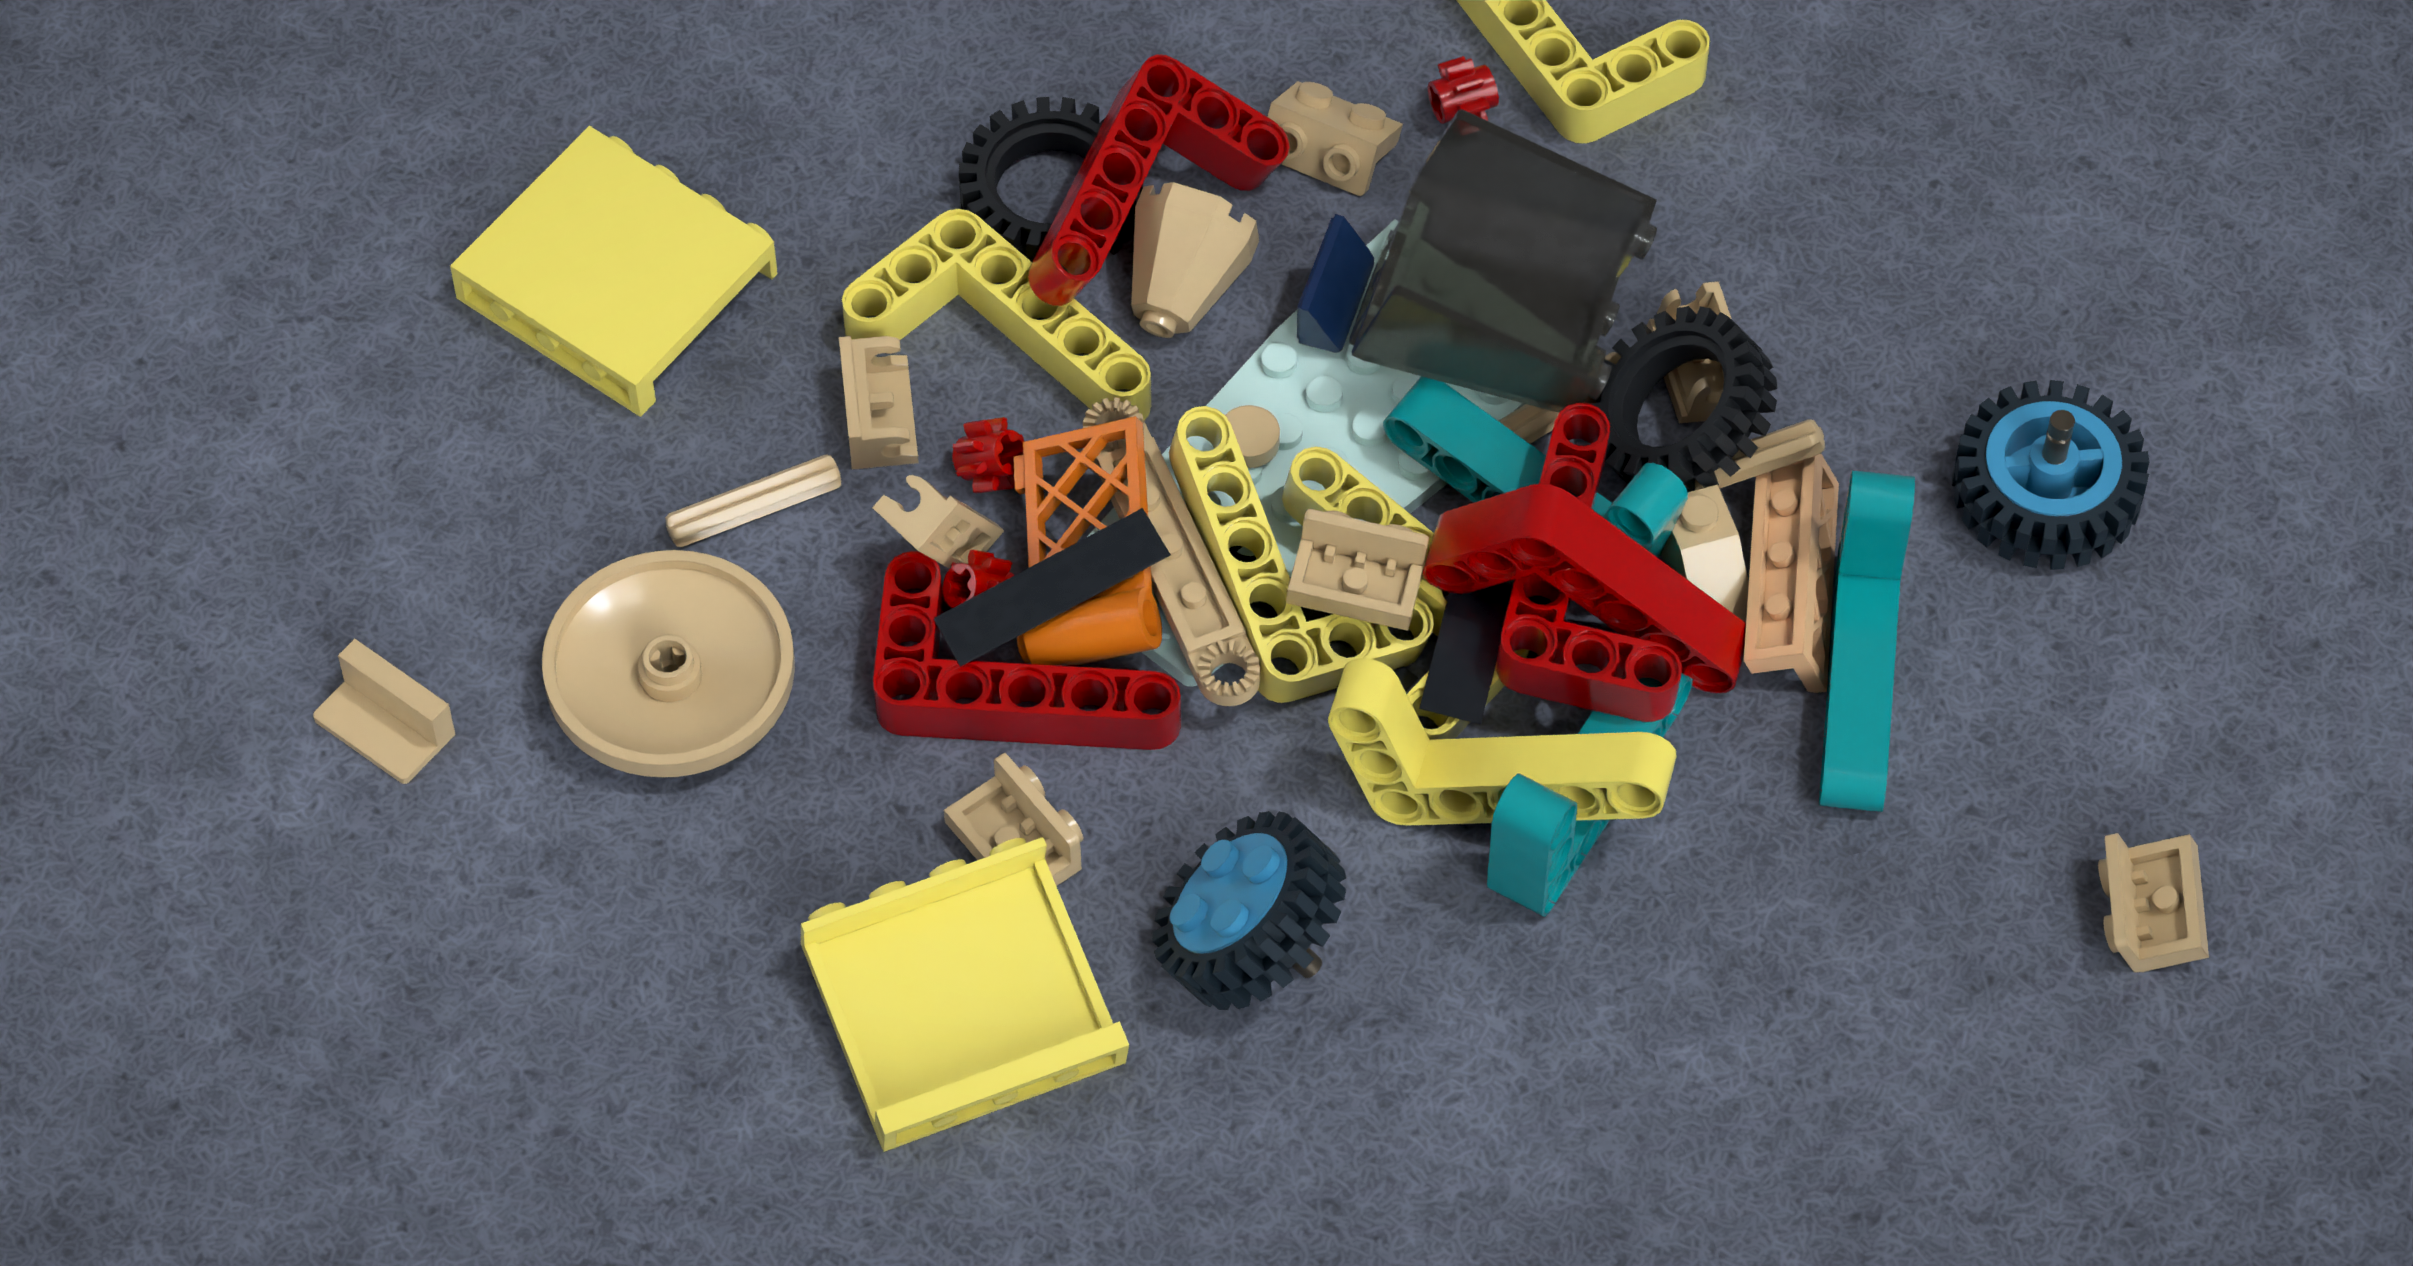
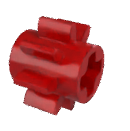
[1428,56,1499,133]
[952,417,1025,494]
[943,550,1014,608]

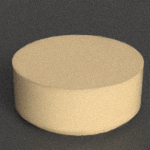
[1225,405,1280,468]

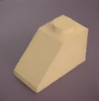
[1661,484,1749,623]

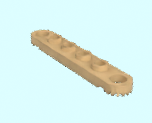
[1083,397,1260,706]

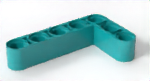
[1383,375,1688,558]
[1819,470,1915,812]
[1487,673,1693,917]

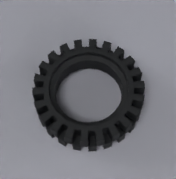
[959,97,1143,273]
[1587,306,1778,492]

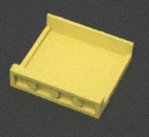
[450,125,778,417]
[801,837,1129,1152]

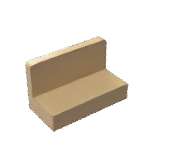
[313,639,455,784]

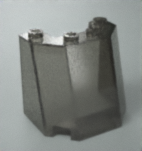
[1349,110,1657,413]

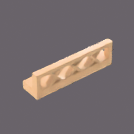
[1744,454,1839,693]

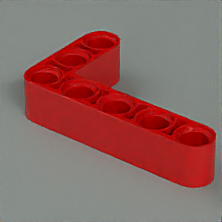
[1028,55,1290,306]
[1496,403,1682,722]
[1422,484,1746,693]
[873,551,1181,750]

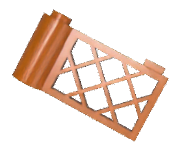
[1014,416,1162,666]

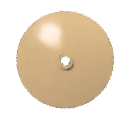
[542,550,795,778]

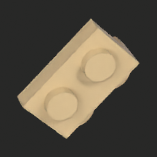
[1268,81,1403,196]
[1286,509,1429,631]
[944,753,1083,886]
[2098,833,2209,972]

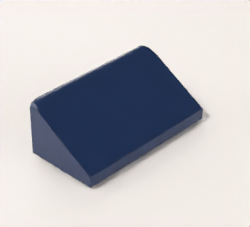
[1297,214,1374,353]

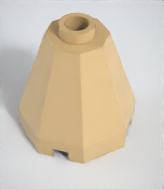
[1131,182,1259,338]

